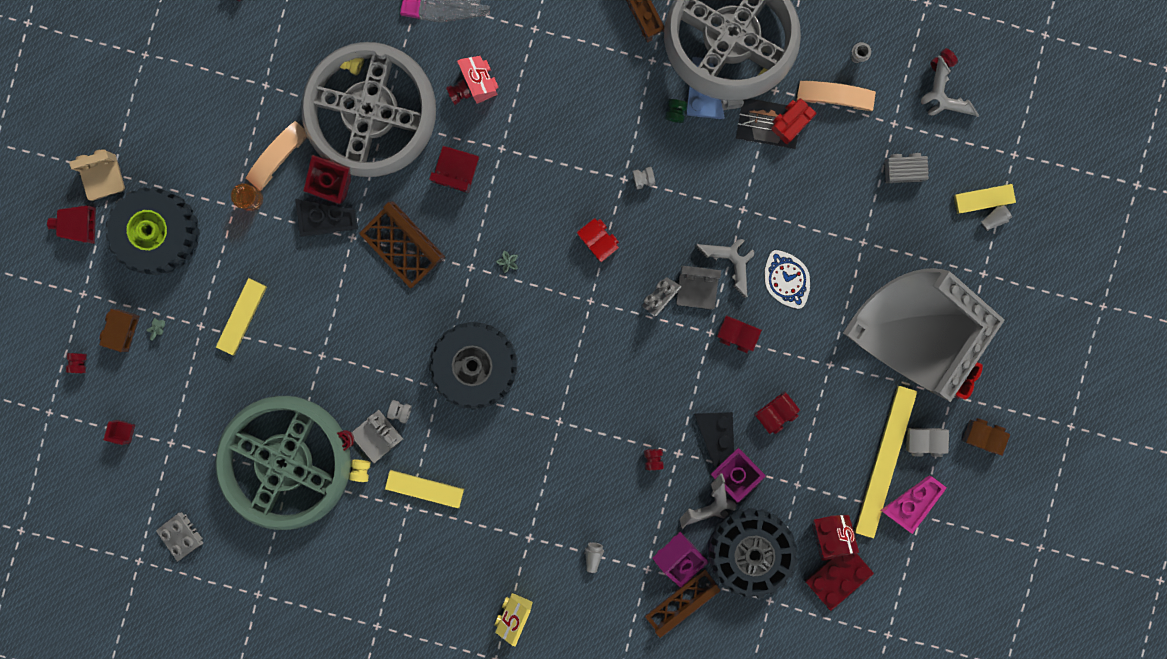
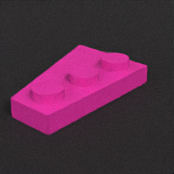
[880,475,947,534]

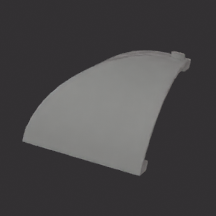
[843,268,1005,402]

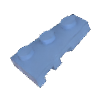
[686,57,725,119]

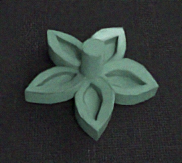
[496,250,518,273]
[147,318,165,340]

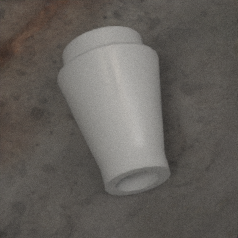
[851,42,871,63]
[981,205,1012,231]
[585,542,604,573]

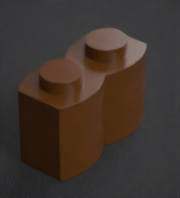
[962,418,1010,456]

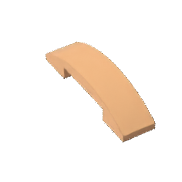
[797,81,876,111]
[246,121,307,191]

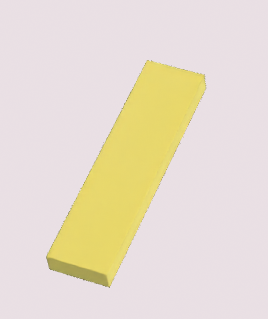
[216,278,267,355]
[385,470,464,508]

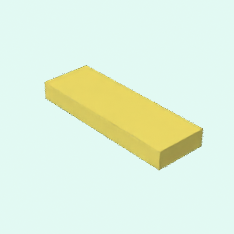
[954,184,1016,214]

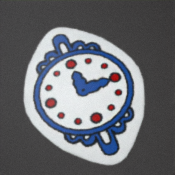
[765,250,810,309]

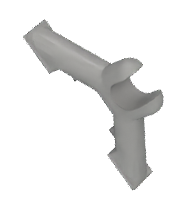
[921,55,979,117]
[695,239,754,298]
[680,473,737,529]

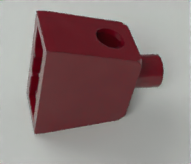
[47,206,96,244]

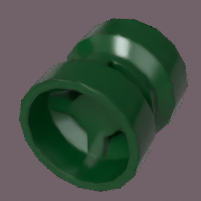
[665,99,688,123]

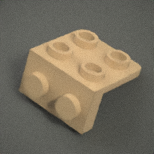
[69,150,125,201]

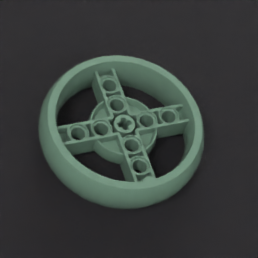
[215,396,351,530]

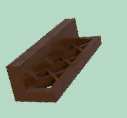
[626,0,664,43]
[645,569,721,638]

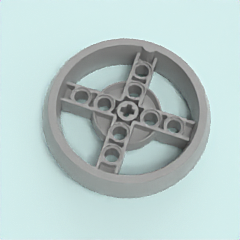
[664,0,801,101]
[301,42,436,177]

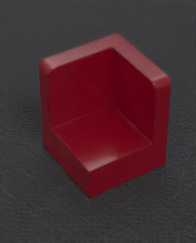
[103,420,135,445]

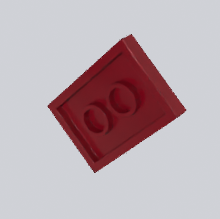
[804,554,874,611]

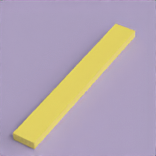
[854,386,917,538]

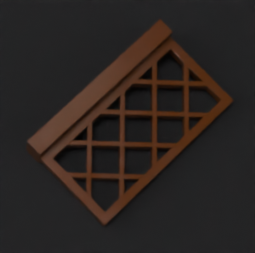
[359,202,445,289]

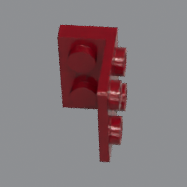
[429,146,479,193]

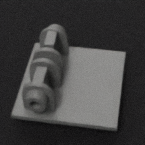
[642,277,681,316]
[351,410,403,463]
[156,512,203,562]

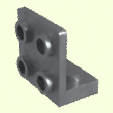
[676,266,721,309]

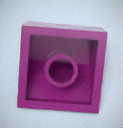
[711,448,766,504]
[652,532,709,587]

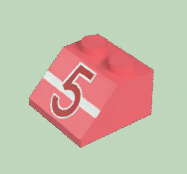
[457,56,499,104]

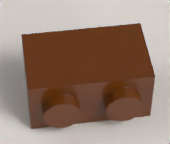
[99,309,140,352]

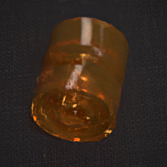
[231,183,263,211]

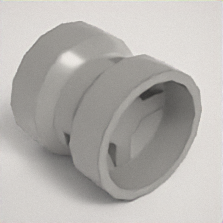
[633,167,655,189]
[387,400,412,424]

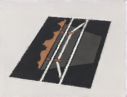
[736,99,798,149]

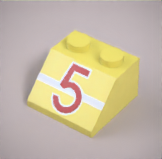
[494,593,533,646]

